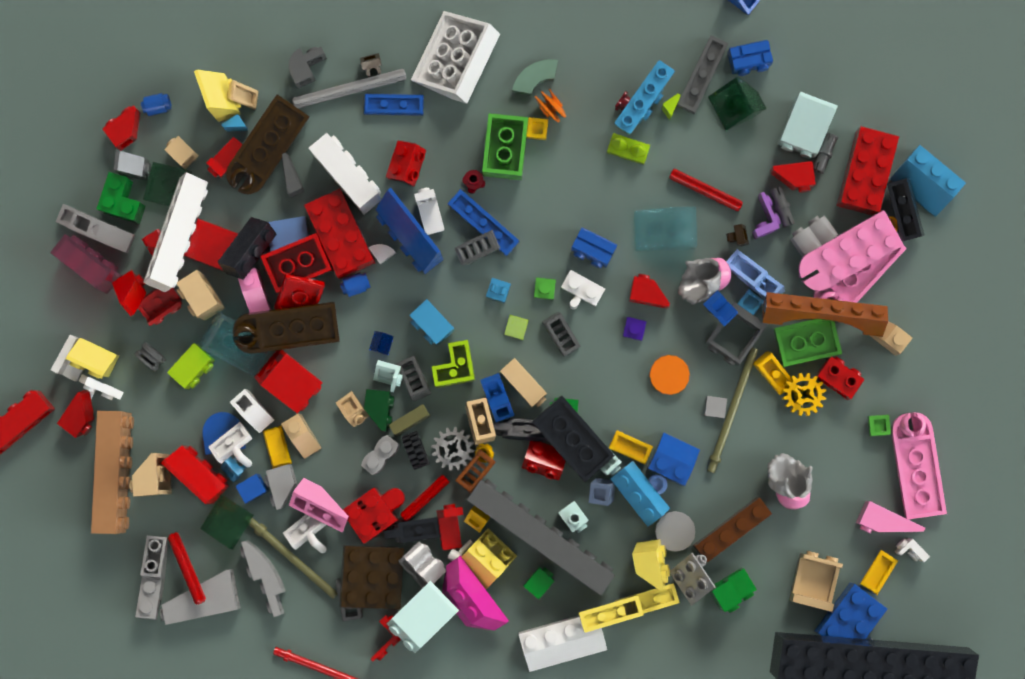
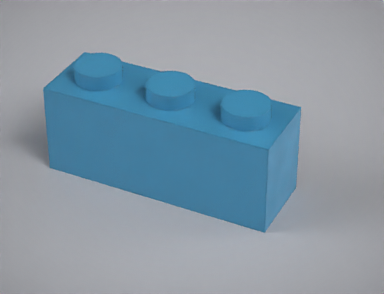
[610,461,670,527]

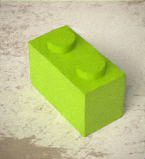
[167,343,215,390]

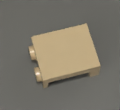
[789,551,843,612]

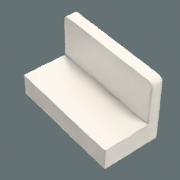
[51,335,84,382]

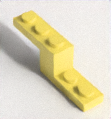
[578,583,680,633]

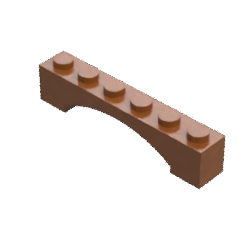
[762,292,888,337]

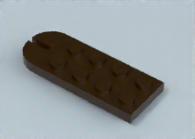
[226,94,310,195]
[233,302,340,354]

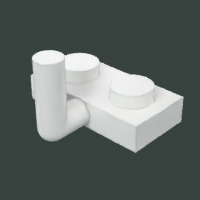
[561,270,605,310]
[79,374,123,400]
[208,422,253,468]
[283,515,327,553]

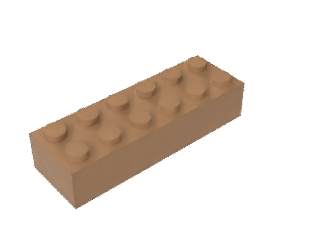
[91,411,134,534]

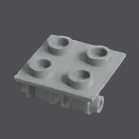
[670,553,716,606]

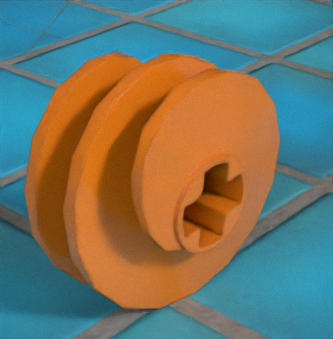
[535,89,567,123]

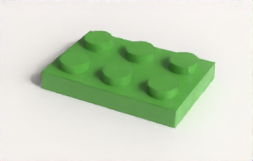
[774,319,842,367]

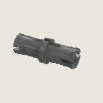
[813,133,838,174]
[770,186,795,228]

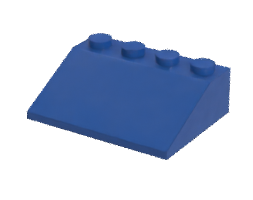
[375,188,444,274]

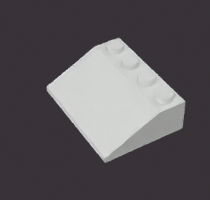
[411,11,500,104]

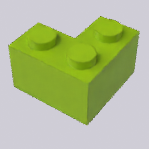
[432,340,476,388]

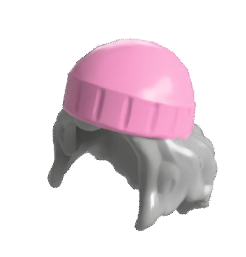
[678,258,731,305]
[767,453,813,510]

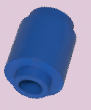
[141,93,172,116]
[340,273,371,297]

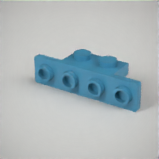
[614,60,675,135]

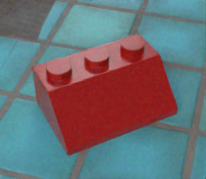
[161,445,229,504]

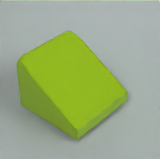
[662,93,681,120]
[504,315,529,340]

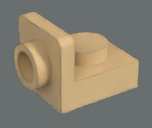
[336,391,369,427]

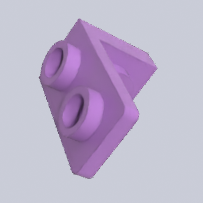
[752,192,781,240]

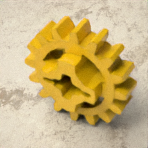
[782,373,826,416]

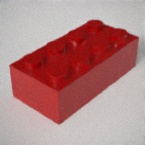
[837,126,899,216]
[304,188,375,279]

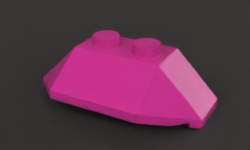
[442,556,509,631]

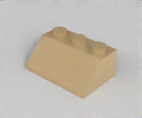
[129,453,172,496]

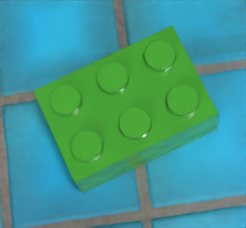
[482,113,528,180]

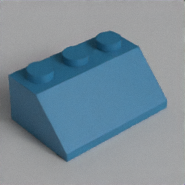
[890,145,966,217]

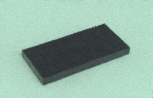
[532,395,615,482]

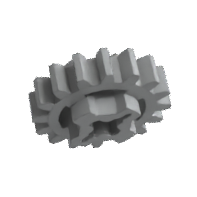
[431,427,475,471]

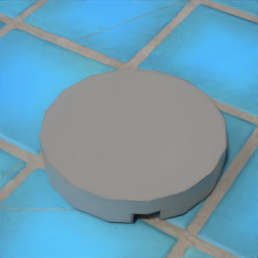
[655,511,696,552]

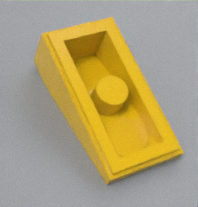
[753,351,792,395]

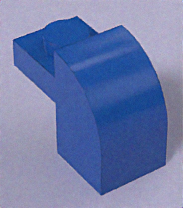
[480,373,515,422]

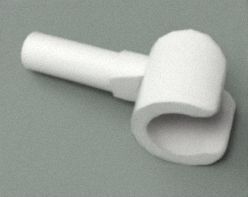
[448,540,473,561]

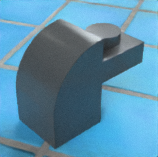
[289,47,327,89]

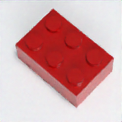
[260,233,333,293]

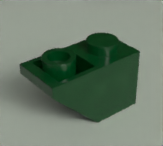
[364,389,395,432]

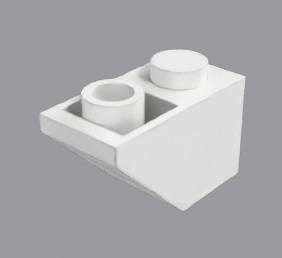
[230,389,275,433]

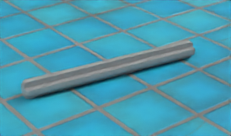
[292,69,406,108]

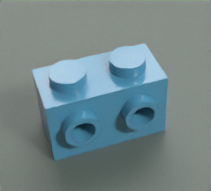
[409,299,455,346]

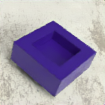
[622,317,647,341]

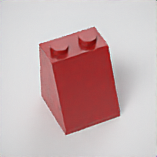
[254,350,323,414]

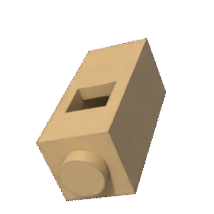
[500,358,547,408]

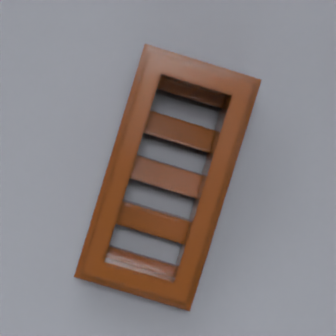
[455,449,496,493]

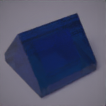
[369,331,394,355]

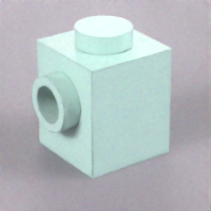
[558,501,589,533]

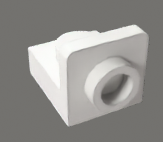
[894,538,930,562]

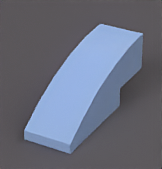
[726,249,785,300]

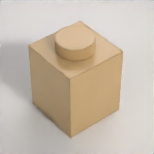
[164,136,199,170]

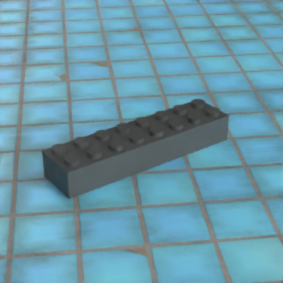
[467,479,615,595]

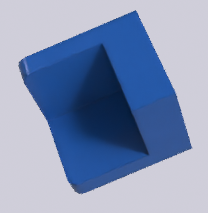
[703,290,738,327]
[236,474,269,503]

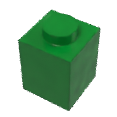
[523,567,555,599]

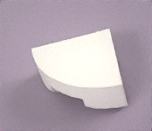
[369,244,396,264]

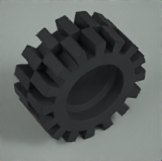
[401,431,430,470]

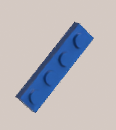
[448,189,520,256]

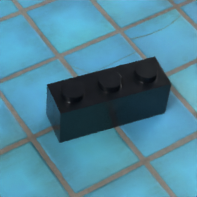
[887,178,925,242]
[217,217,277,280]

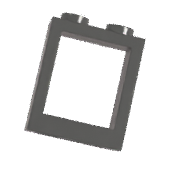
[705,302,767,366]

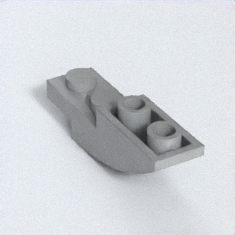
[56,204,135,253]
[135,535,168,620]
[240,540,286,617]

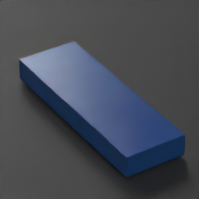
[364,94,424,116]

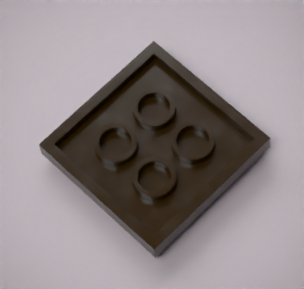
[339,545,404,609]

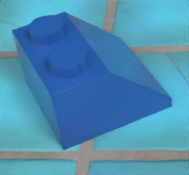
[647,433,700,486]

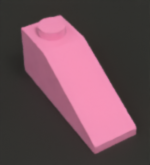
[238,268,271,313]
[289,478,349,532]
[856,501,925,534]

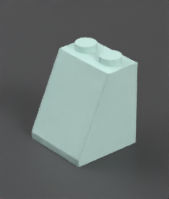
[778,92,838,159]
[387,581,459,653]

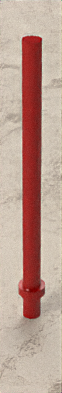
[273,647,358,679]

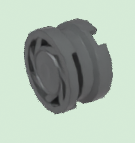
[134,342,166,372]

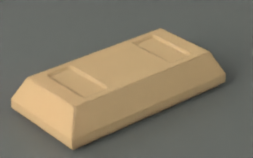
[227,80,258,110]

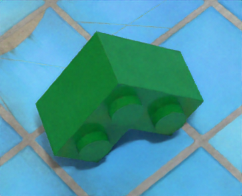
[96,172,146,224]
[710,567,757,613]

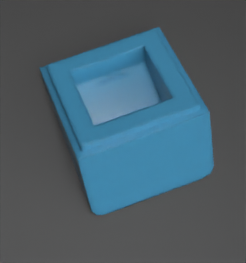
[222,114,248,132]

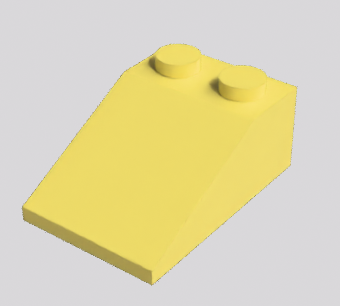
[194,70,242,122]

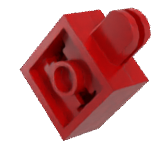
[342,487,405,544]

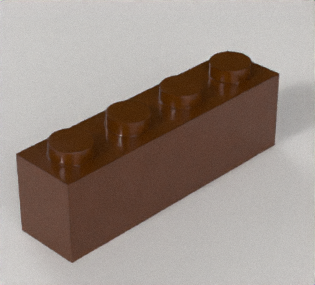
[693,497,772,563]

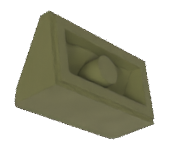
[389,404,431,437]

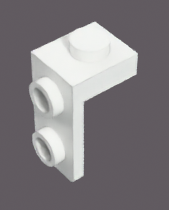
[414,188,445,235]

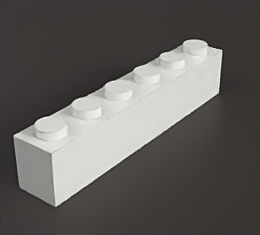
[143,172,208,292]

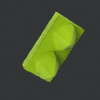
[607,133,650,165]

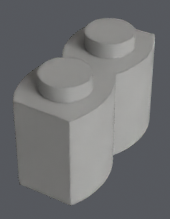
[790,215,838,257]
[361,435,400,475]
[398,542,446,588]

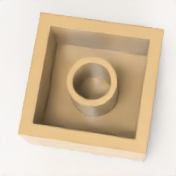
[177,270,225,321]

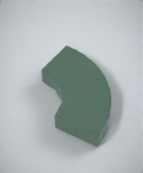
[512,59,558,95]

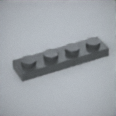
[677,35,728,114]

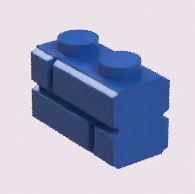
[727,40,773,76]
[571,227,617,269]

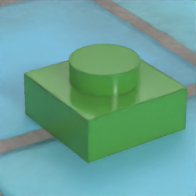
[534,277,556,300]
[867,415,891,436]

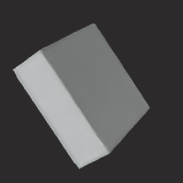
[704,396,727,418]

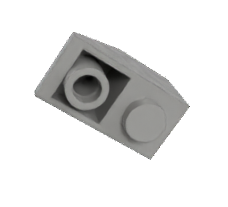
[264,464,297,510]

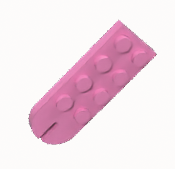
[798,210,904,291]
[813,245,907,303]
[891,412,947,519]

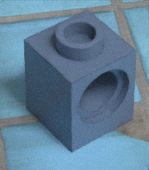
[589,478,616,506]

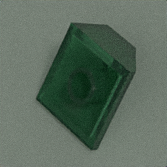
[708,77,767,131]

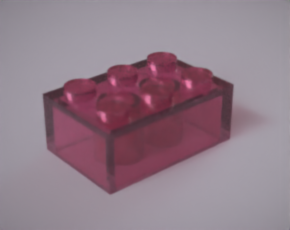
[50,234,122,294]

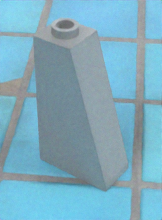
[160,569,241,625]

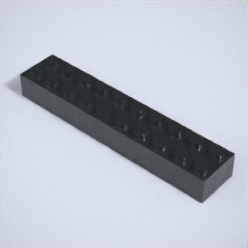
[770,632,979,679]

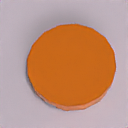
[650,355,690,395]

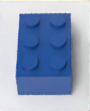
[814,582,887,639]

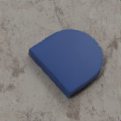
[203,412,246,455]

